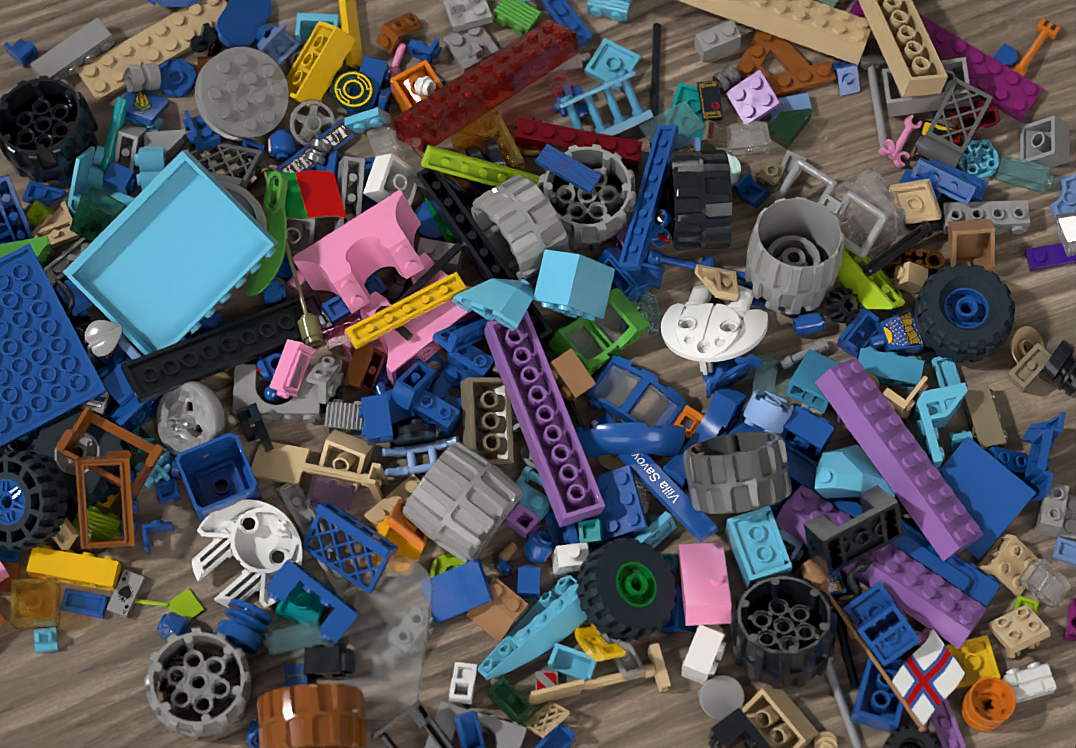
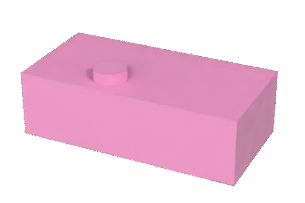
[679,542,731,626]

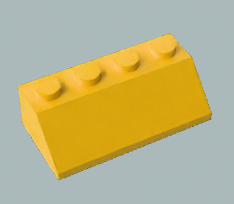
[286,21,356,109]

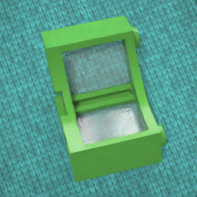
[548,288,650,376]

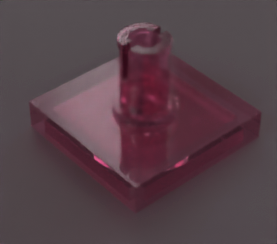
[322,318,362,360]

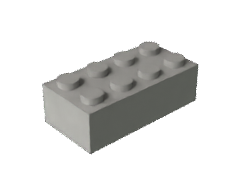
[882,57,971,117]

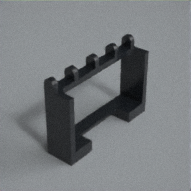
[370,699,455,748]

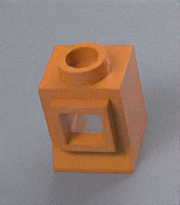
[673,405,704,442]

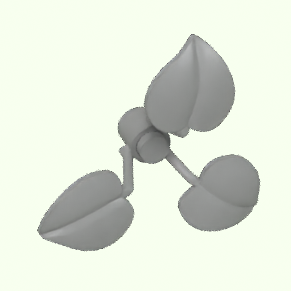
[71,320,123,412]

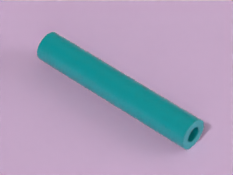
[99,97,130,172]

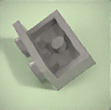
[306,356,344,404]

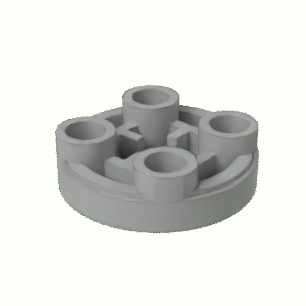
[698,675,744,720]

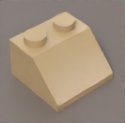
[316,429,374,492]

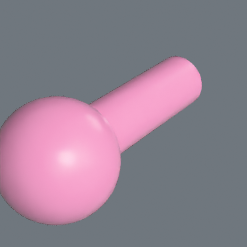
[388,43,407,79]

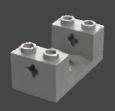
[1035,483,1076,542]

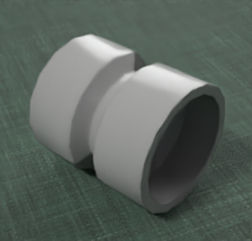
[124,63,161,92]

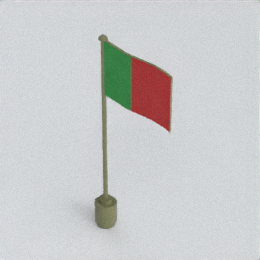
[261,168,347,347]

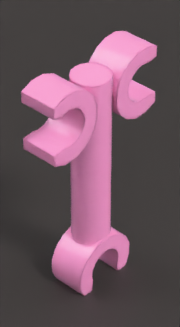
[878,114,922,168]

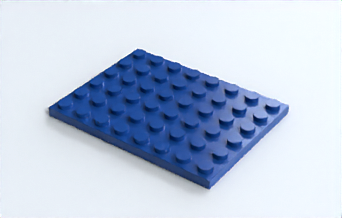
[0,243,107,449]

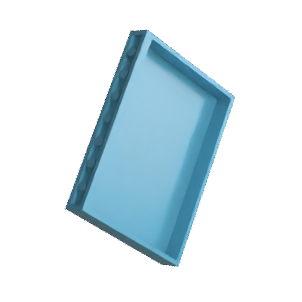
[63,150,278,355]

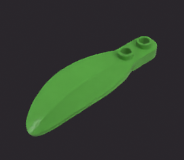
[245,171,288,296]

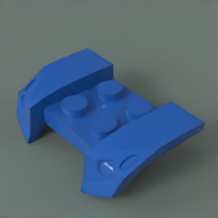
[1021,412,1066,502]

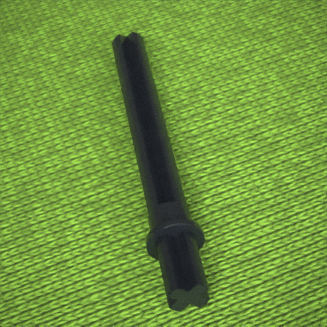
[862,217,944,276]

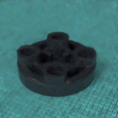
[392,419,437,447]

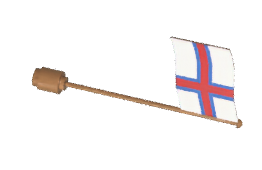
[799,559,964,732]

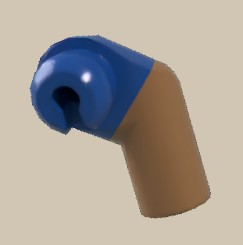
[497,542,518,575]

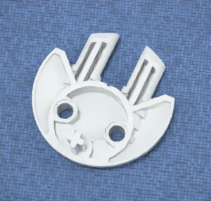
[661,285,768,375]
[191,500,302,608]

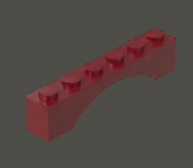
[515,118,643,171]

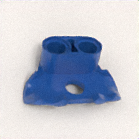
[702,354,764,399]

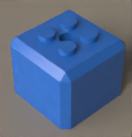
[175,433,262,523]

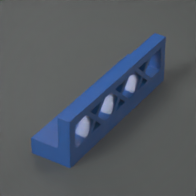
[432,314,495,353]

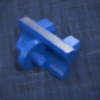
[553,83,589,119]

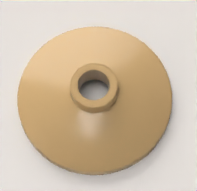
[1011,326,1044,364]

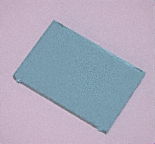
[639,100,705,145]

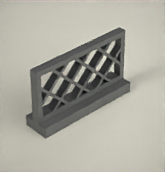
[181,138,264,191]

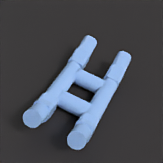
[382,436,460,478]

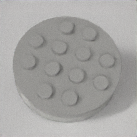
[195,47,289,141]

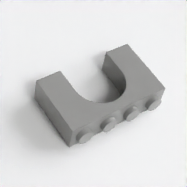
[232,364,321,423]
[425,701,527,748]

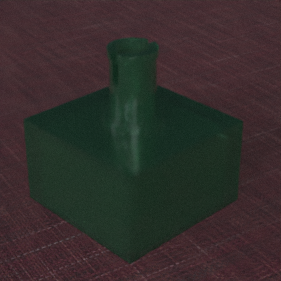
[69,186,127,242]

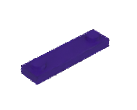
[1025,241,1076,271]

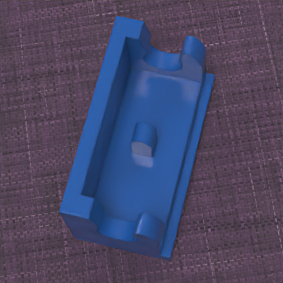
[837,307,881,358]

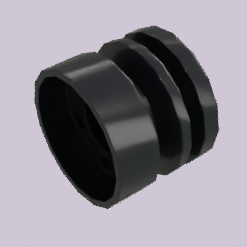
[1039,340,1076,397]

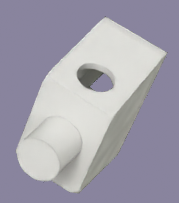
[551,543,593,578]

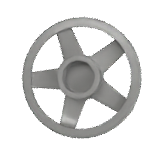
[290,100,335,146]

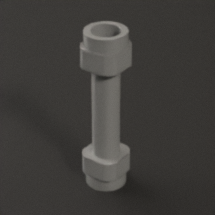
[778,338,829,371]

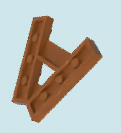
[735,30,836,97]

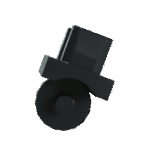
[190,22,222,56]

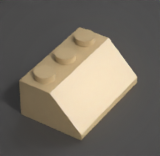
[741,685,819,748]

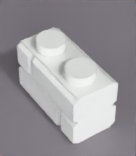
[1002,662,1056,703]

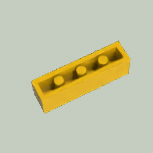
[26,545,122,592]

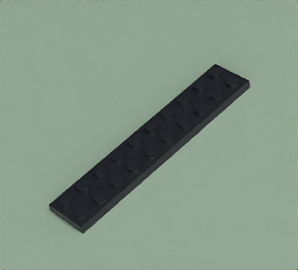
[121,290,334,404]

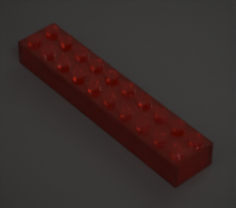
[393,19,580,153]

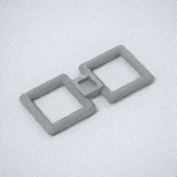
[774,158,889,258]

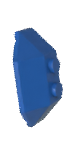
[0,174,34,244]

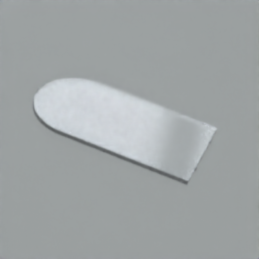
[343,556,433,721]

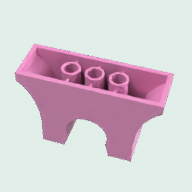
[292,190,425,313]
[360,252,478,386]

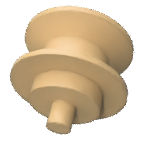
[814,731,837,748]

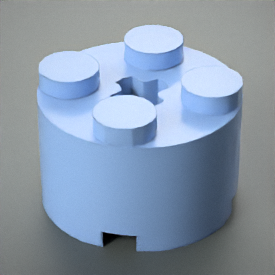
[743,389,794,433]

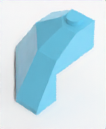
[451,278,535,331]
[815,445,896,500]

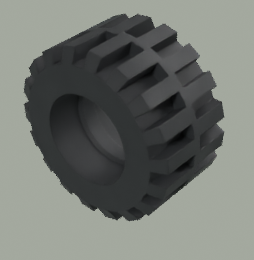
[883,724,940,748]

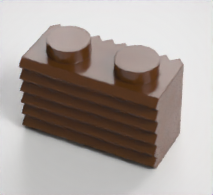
[342,345,387,393]

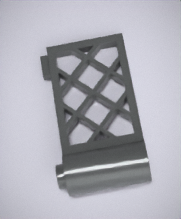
[915,78,993,168]

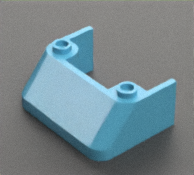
[67,146,135,228]

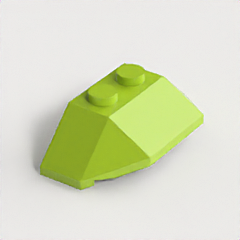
[838,246,906,309]

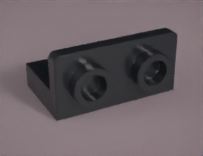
[236,403,274,452]

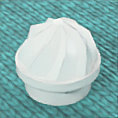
[414,76,436,97]

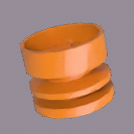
[961,677,1016,732]

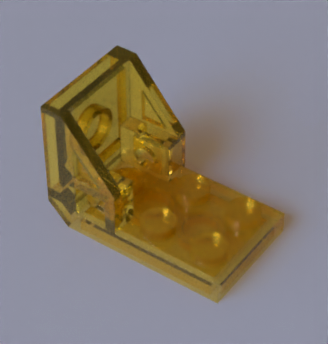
[448,106,525,172]

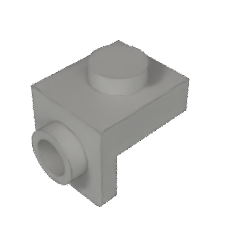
[780,150,807,181]

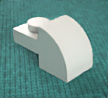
[449,662,477,705]

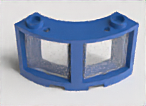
[584,355,688,427]

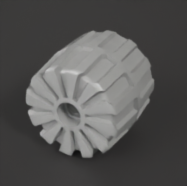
[745,197,844,314]
[403,441,523,563]

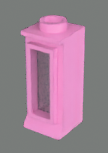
[269,339,316,399]

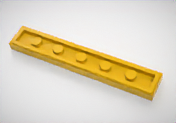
[345,272,468,349]

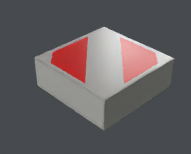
[535,671,558,690]

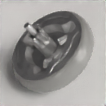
[156,381,225,458]

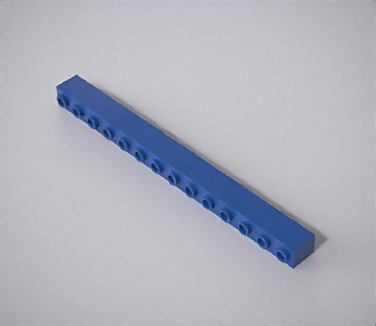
[729,415,1000,608]

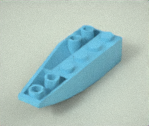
[477,574,587,680]

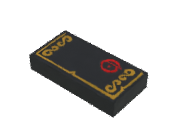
[697,80,723,123]

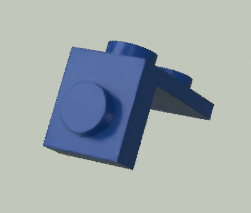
[985,446,1028,475]

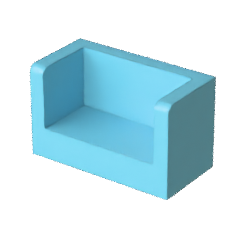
[295,13,340,45]
[548,643,598,682]

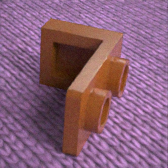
[376,12,424,54]

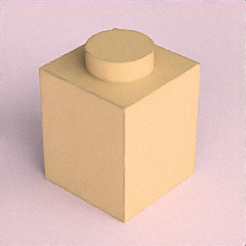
[894,261,928,294]

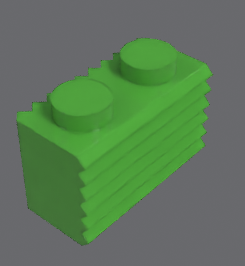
[494,0,542,38]

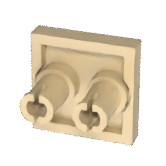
[988,605,1051,658]

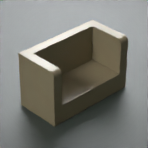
[1007,343,1052,392]

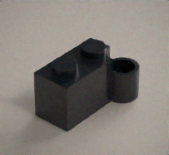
[303,643,356,679]

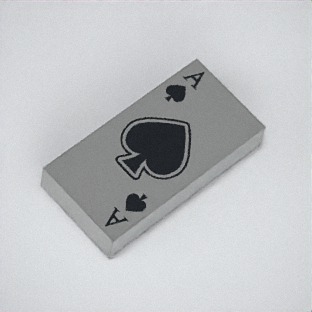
[106,570,146,619]

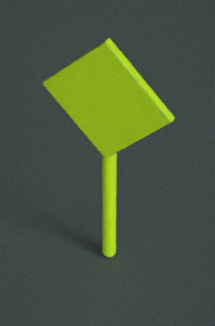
[135,588,204,620]

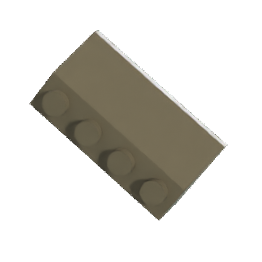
[461,377,514,466]

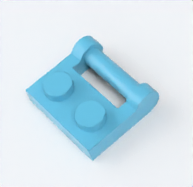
[515,466,552,520]

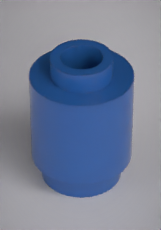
[793,311,826,336]

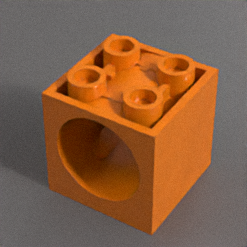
[390,60,449,129]

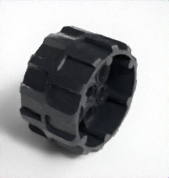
[0,75,98,183]
[669,149,732,250]
[730,574,837,690]

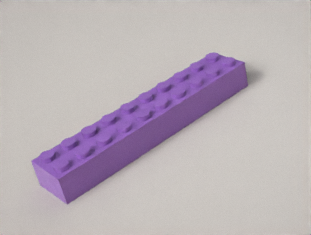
[483,311,605,527]
[815,357,984,561]
[775,485,987,649]

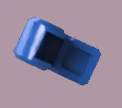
[454,710,486,748]

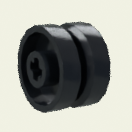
[465,138,507,191]

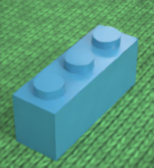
[858,347,924,391]

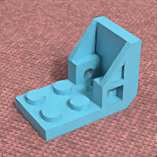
[912,383,968,470]

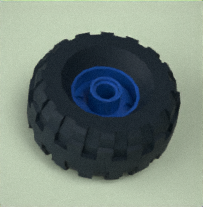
[913,263,1015,363]

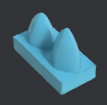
[630,511,677,549]

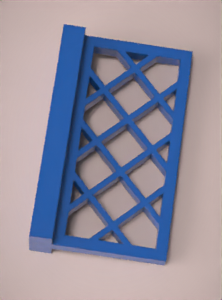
[301,501,399,594]

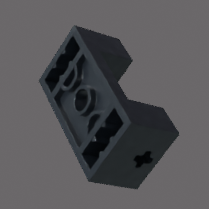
[804,485,903,575]
[708,707,772,748]

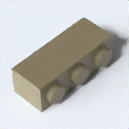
[962,383,1008,450]

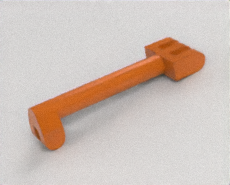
[1013,17,1061,77]

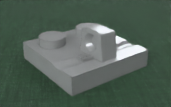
[443,0,493,32]
[442,25,499,73]

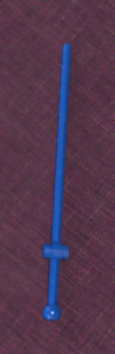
[648,249,898,313]

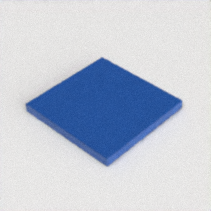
[939,436,1036,560]

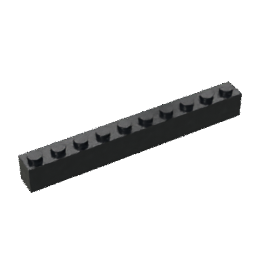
[415,168,553,345]

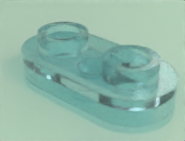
[637,292,662,335]

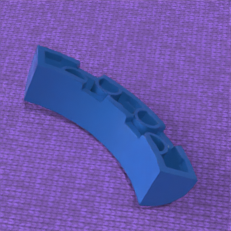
[663,389,748,492]
[575,423,686,459]

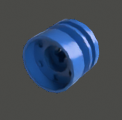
[214,599,272,654]

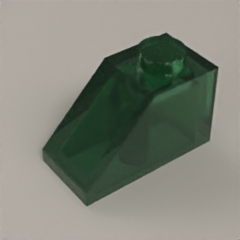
[766,108,813,149]

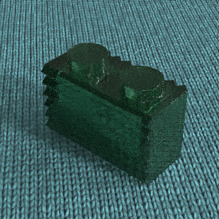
[488,677,534,725]

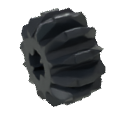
[824,287,860,324]

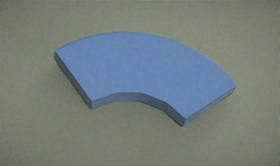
[1050,174,1076,225]

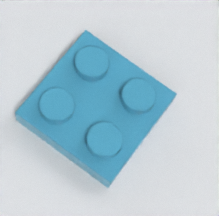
[584,38,640,91]

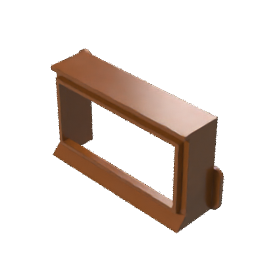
[56,406,165,497]
[75,450,136,549]

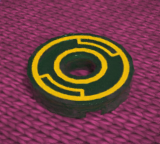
[333,70,374,111]

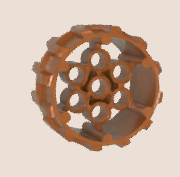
[257,683,367,748]

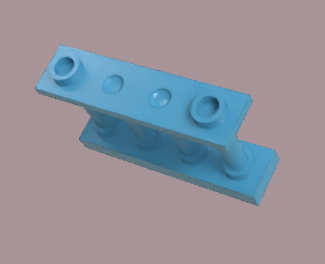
[556,69,654,136]

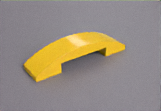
[573,620,625,661]

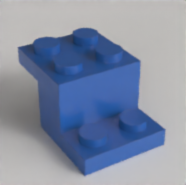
[844,581,921,666]

